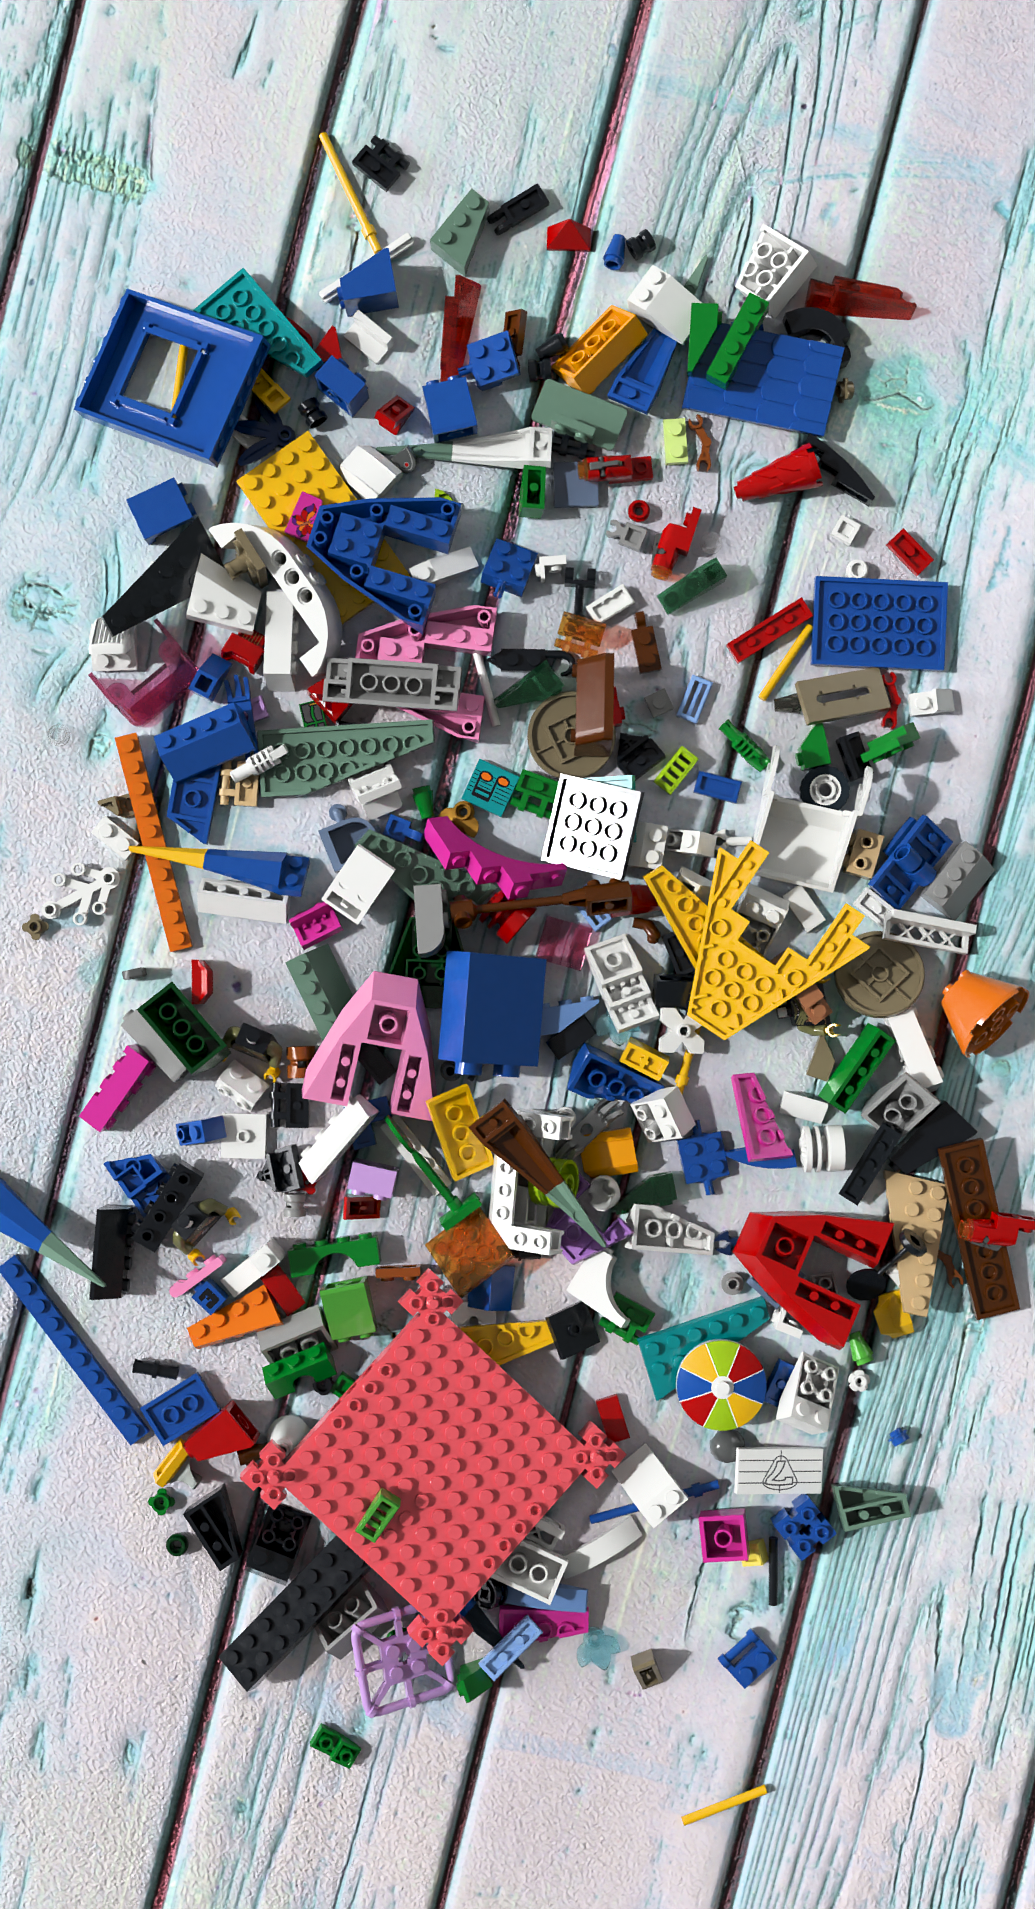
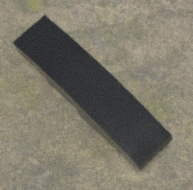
[803,434,875,507]

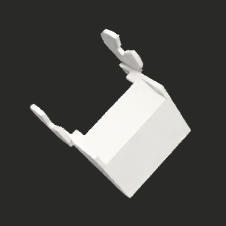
[753,745,873,893]

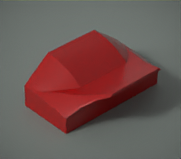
[191,960,213,1004]

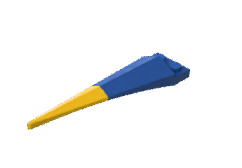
[128,846,310,897]

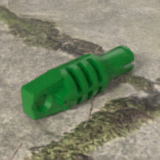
[719,719,771,772]

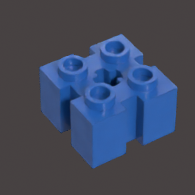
[770,1494,837,1561]

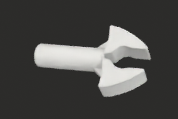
[713,829,753,852]

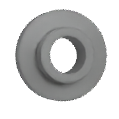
[721,1272,744,1295]

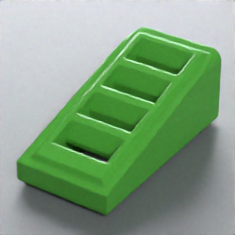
[355,1488,401,1543]

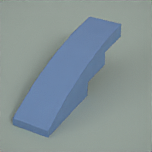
[501,1583,588,1613]

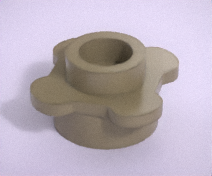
[835,378,854,403]
[22,914,49,940]

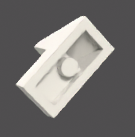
[907,688,955,717]

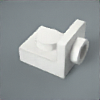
[535,555,566,583]
[771,1306,803,1339]

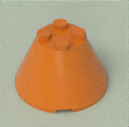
[941,969,1029,1058]

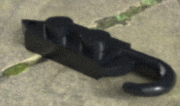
[487,649,576,677]

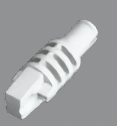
[230,744,289,783]

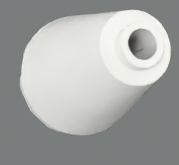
[267,1415,310,1459]

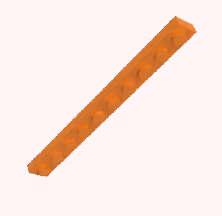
[115,732,193,952]

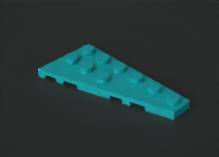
[637,1296,770,1401]

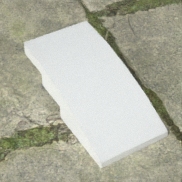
[584,934,660,1034]

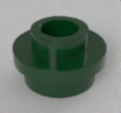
[166,1533,189,1556]

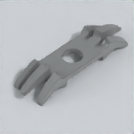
[553,1099,624,1161]

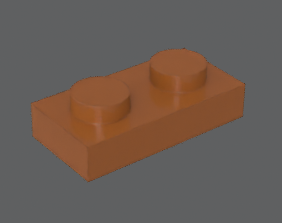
[375,1264,421,1282]

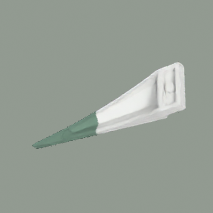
[376,427,553,469]

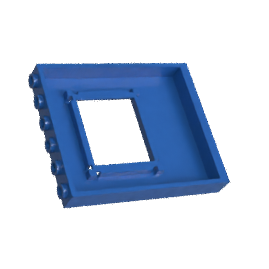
[74,288,271,468]

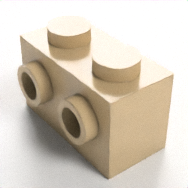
[842,829,884,880]

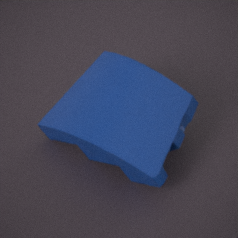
[104,1154,171,1218]

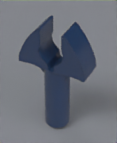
[714,1230,739,1255]

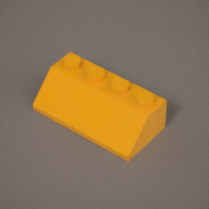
[551,305,648,394]

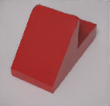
[374,395,415,435]

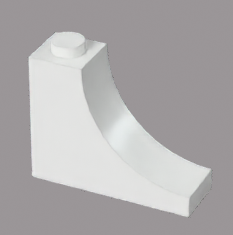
[221,1238,287,1298]
[566,1247,631,1328]

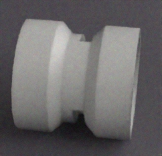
[284,1192,306,1217]

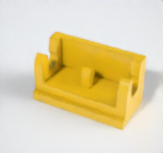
[619,1037,670,1081]

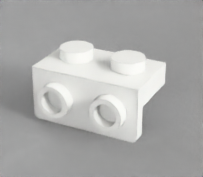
[215,1059,269,1112]

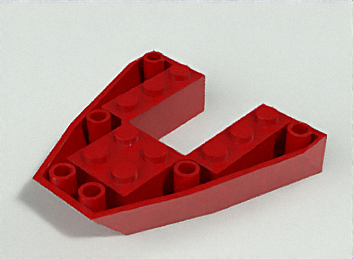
[733,1211,895,1350]

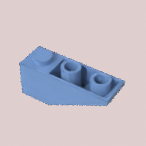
[541,995,599,1036]

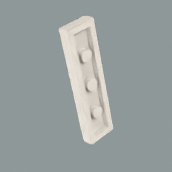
[380,1115,452,1196]

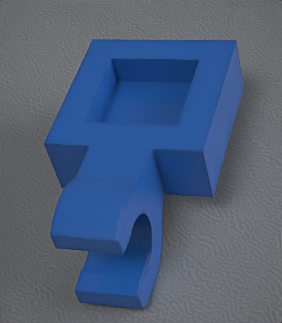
[383,814,424,843]

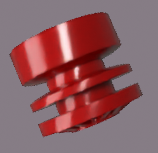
[478,890,537,944]

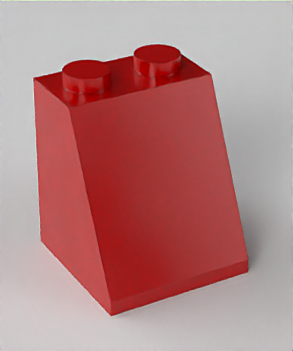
[184,1400,260,1461]

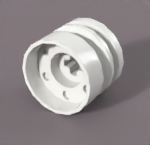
[799,1125,846,1173]

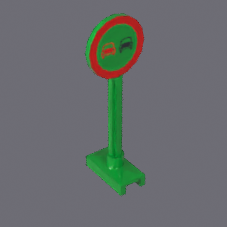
[384,1115,482,1232]

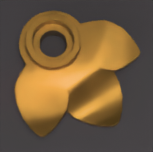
[438,801,479,838]

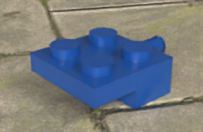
[457,330,521,392]
[481,538,538,599]

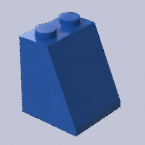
[337,248,399,317]
[422,375,477,443]

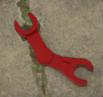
[881,672,901,730]

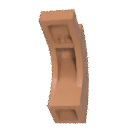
[770,950,833,1025]

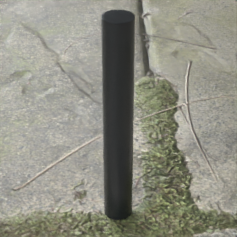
[769,1536,778,1606]

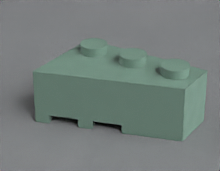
[430,189,489,277]
[831,1484,911,1532]

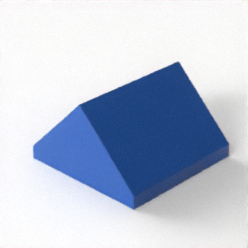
[467,1262,515,1311]

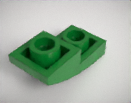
[310,1723,361,1769]

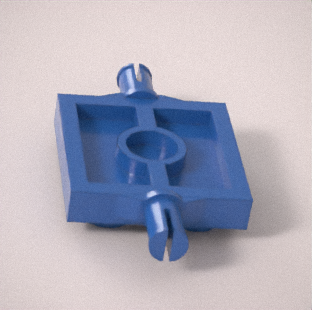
[676,1120,730,1195]

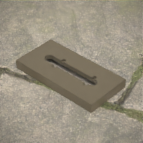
[795,667,891,726]

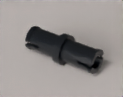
[132,1358,180,1380]

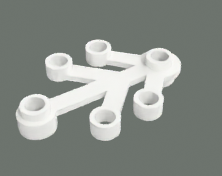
[42,863,121,926]

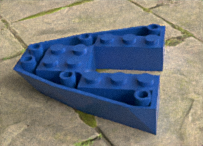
[306,497,462,635]

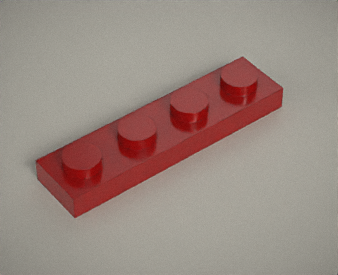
[726,597,813,664]

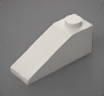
[409,546,479,587]

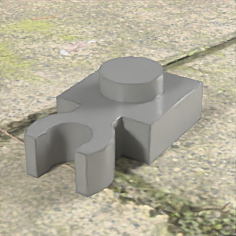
[606,520,647,552]

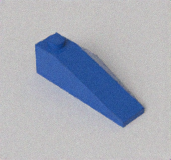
[567,1042,665,1103]

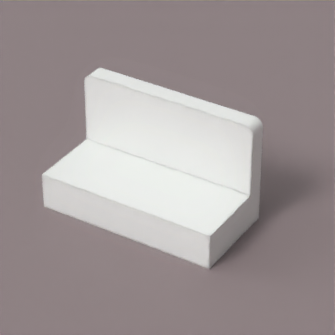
[344,310,394,364]

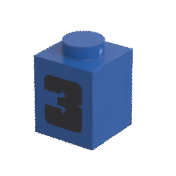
[192,1278,229,1315]

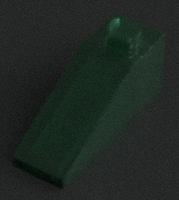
[494,660,564,708]

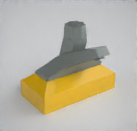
[153,1438,202,1489]

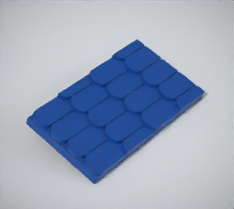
[681,323,845,437]

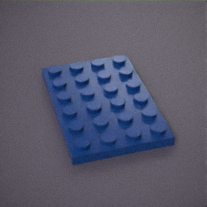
[810,576,948,672]

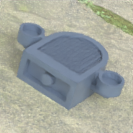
[318,804,382,873]

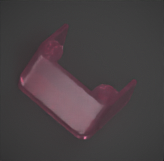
[88,619,199,727]

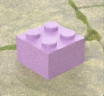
[347,1158,400,1201]

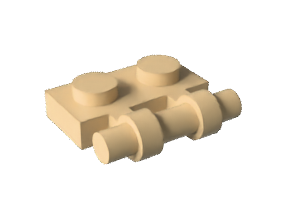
[218,761,260,807]

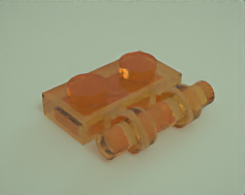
[554,611,607,658]

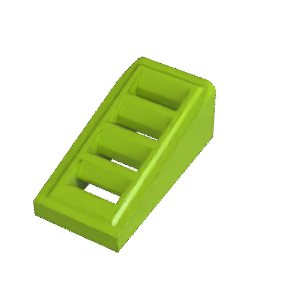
[653,746,699,795]

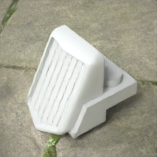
[89,617,138,671]
[347,762,402,820]

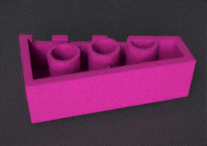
[79,1044,157,1132]

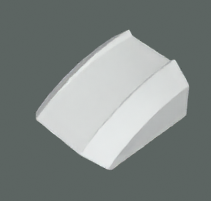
[340,445,403,499]

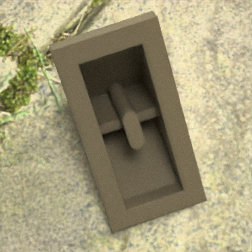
[631,1649,664,1690]

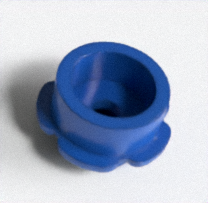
[888,1427,909,1447]

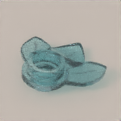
[596,1009,640,1046]
[577,1627,620,1670]

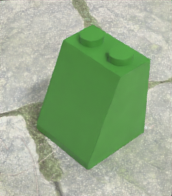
[319,1276,378,1342]

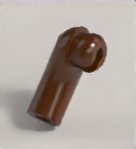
[632,917,661,944]

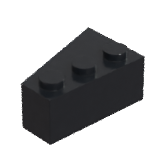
[183,1483,243,1571]

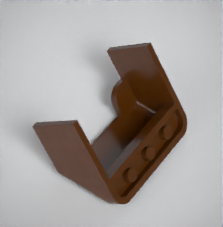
[571,653,614,757]

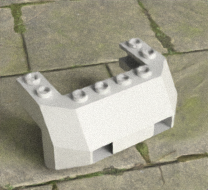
[489,1109,574,1255]

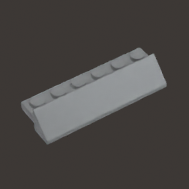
[322,657,462,711]

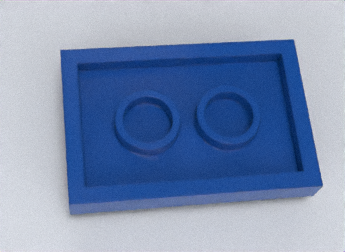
[140,1372,221,1446]

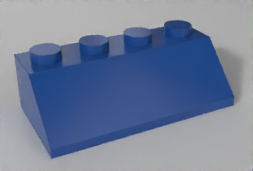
[154,702,256,783]

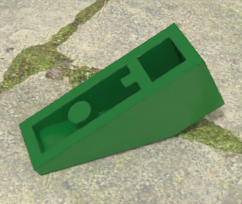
[687,303,722,377]

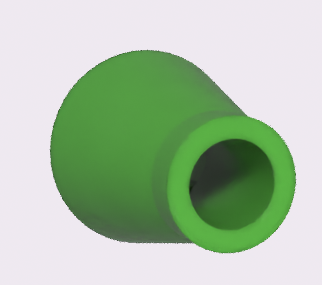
[849,1331,874,1366]

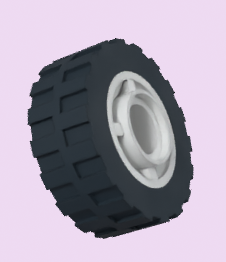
[799,765,850,810]

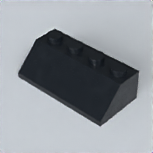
[89,1204,136,1300]

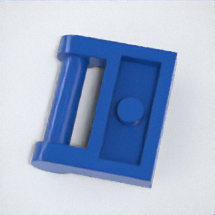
[718,1628,777,1689]

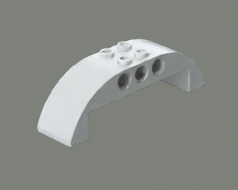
[209,523,342,677]

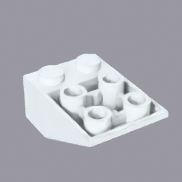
[321,844,396,925]
[735,883,790,956]
[776,1352,839,1435]

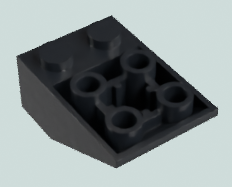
[244,1504,312,1586]

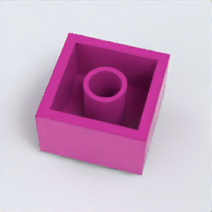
[698,1508,750,1563]

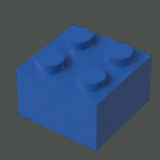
[314,355,369,418]

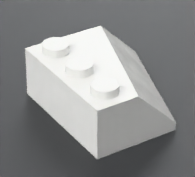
[735,224,818,319]
[186,553,262,635]

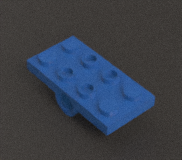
[868,814,953,910]

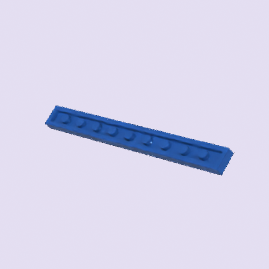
[0,1254,150,1446]

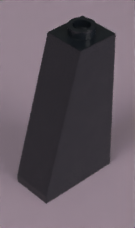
[887,1100,978,1174]

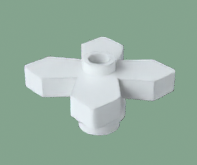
[658,1007,704,1054]

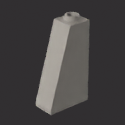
[121,1009,189,1082]

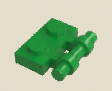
[510,769,558,819]
[598,1291,655,1346]

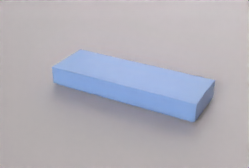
[478,1614,543,1681]

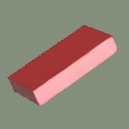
[596,1394,630,1443]

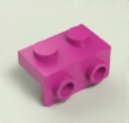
[289,902,343,950]

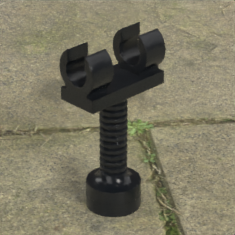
[564,567,596,627]

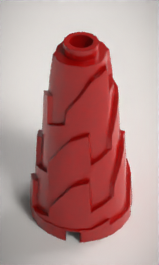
[733,443,823,502]

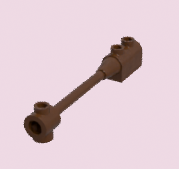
[449,878,632,929]

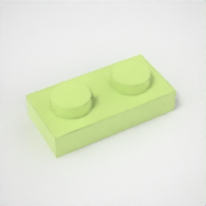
[663,418,688,466]

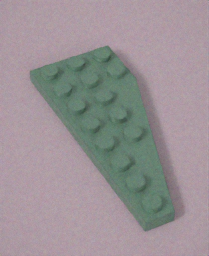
[257,719,435,797]

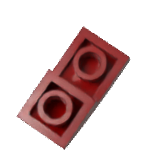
[260,1264,306,1316]

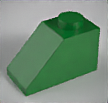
[519,465,546,519]
[795,723,831,771]

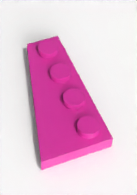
[731,1073,793,1162]
[499,1605,589,1643]

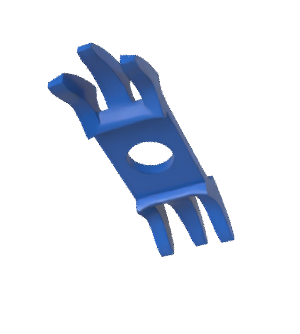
[224,675,259,760]

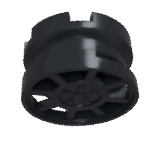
[473,1577,508,1610]

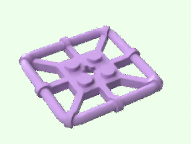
[351,1605,456,1718]

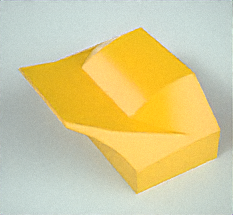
[873,1289,914,1339]

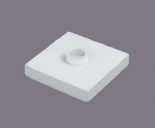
[221,1113,267,1159]

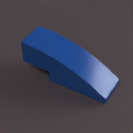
[725,1147,797,1169]

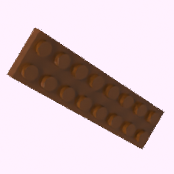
[938,1138,1020,1320]

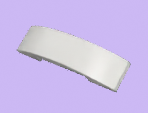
[561,1515,642,1579]

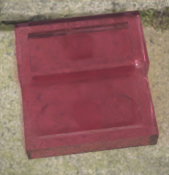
[535,916,593,971]

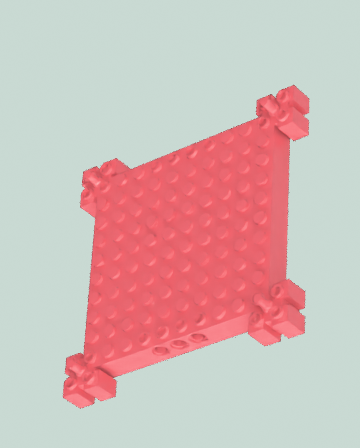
[240,1268,627,1666]

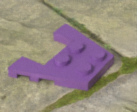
[546,1173,635,1265]

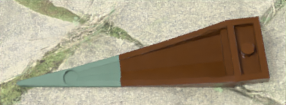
[469,1098,606,1248]

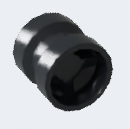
[626,229,656,260]
[528,358,552,382]
[297,397,328,429]

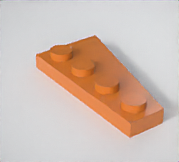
[187,1285,284,1349]

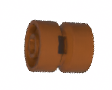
[286,1046,316,1078]

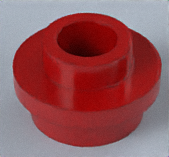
[628,500,650,522]

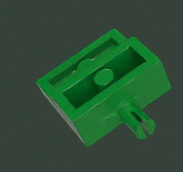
[860,722,920,764]

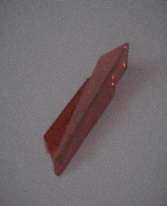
[440,275,481,382]
[804,276,917,320]

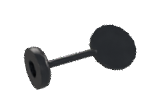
[846,1228,927,1301]

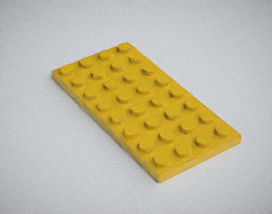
[236,431,410,625]

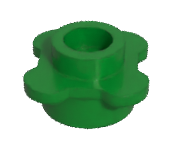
[148,1488,175,1515]

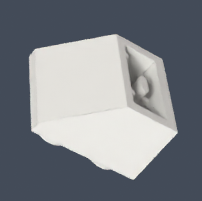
[630,1086,696,1143]

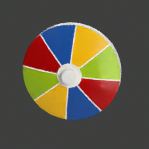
[676,1339,767,1431]

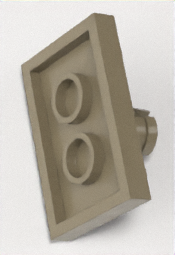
[224,528,269,589]

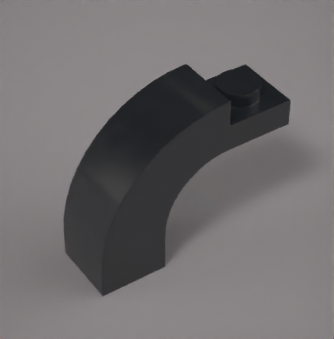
[782,307,851,369]

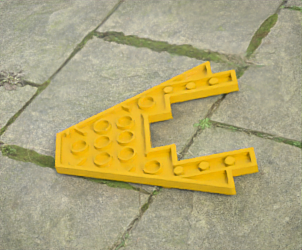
[687,840,870,1040]

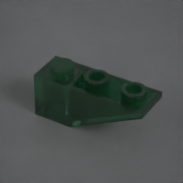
[657,557,727,615]
[610,1171,677,1215]

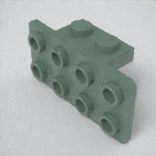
[531,379,627,451]

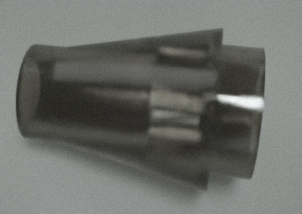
[774,693,802,714]

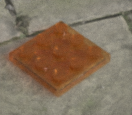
[425,1207,515,1298]

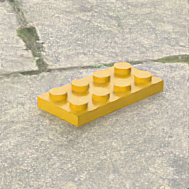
[425,1083,494,1182]

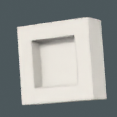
[830,515,861,546]

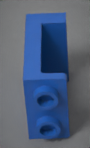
[126,477,197,545]

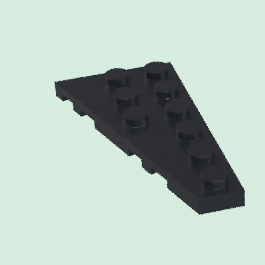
[101,517,225,637]

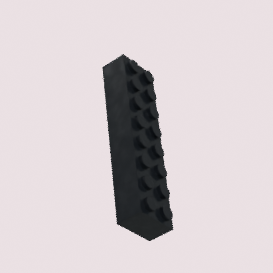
[218,1535,372,1692]

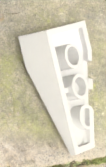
[621,1204,715,1255]

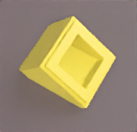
[742,1538,769,1567]

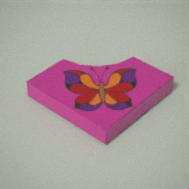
[284,491,323,543]

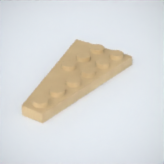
[883,1170,948,1317]

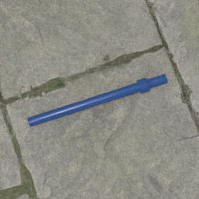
[589,1480,720,1524]

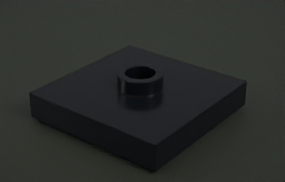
[545,1301,600,1360]

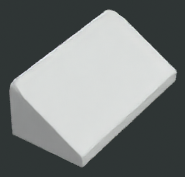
[778,1091,829,1124]

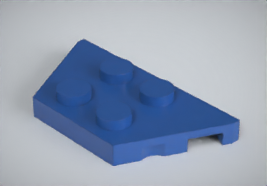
[166,764,222,845]

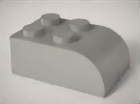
[413,884,450,958]

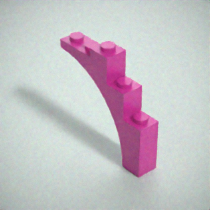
[423,816,567,900]

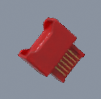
[221,630,265,675]

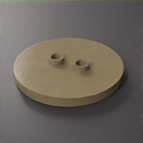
[527,691,616,778]
[834,931,925,1018]

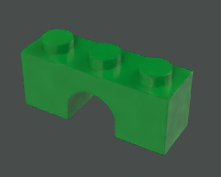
[262,1342,337,1400]

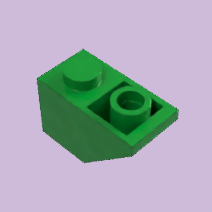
[456,1657,493,1703]

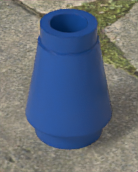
[603,234,626,270]

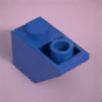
[188,653,233,703]
[176,1115,227,1146]

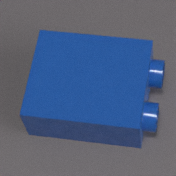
[438,951,547,1078]

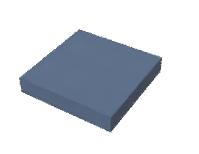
[554,462,599,508]

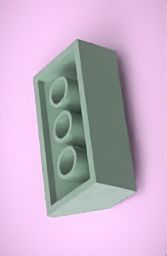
[285,944,353,1041]

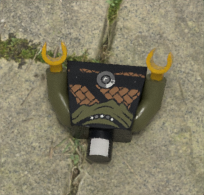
[776,977,841,1037]
[222,1023,283,1083]
[171,1198,241,1266]

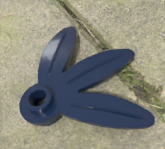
[234,395,296,466]

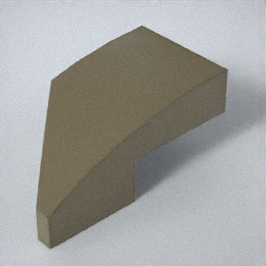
[97,794,135,818]
[806,1036,835,1082]

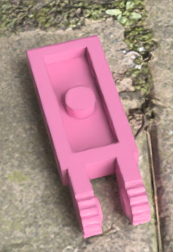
[169,1253,227,1298]

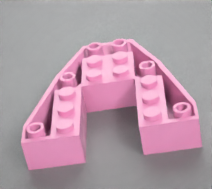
[355,605,497,743]
[302,971,437,1121]

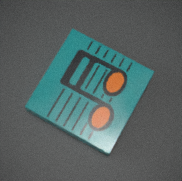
[461,759,519,817]

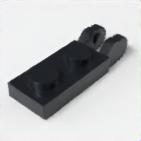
[487,183,549,235]

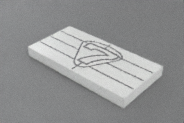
[734,1447,823,1494]

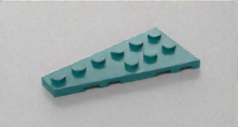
[193,268,324,378]

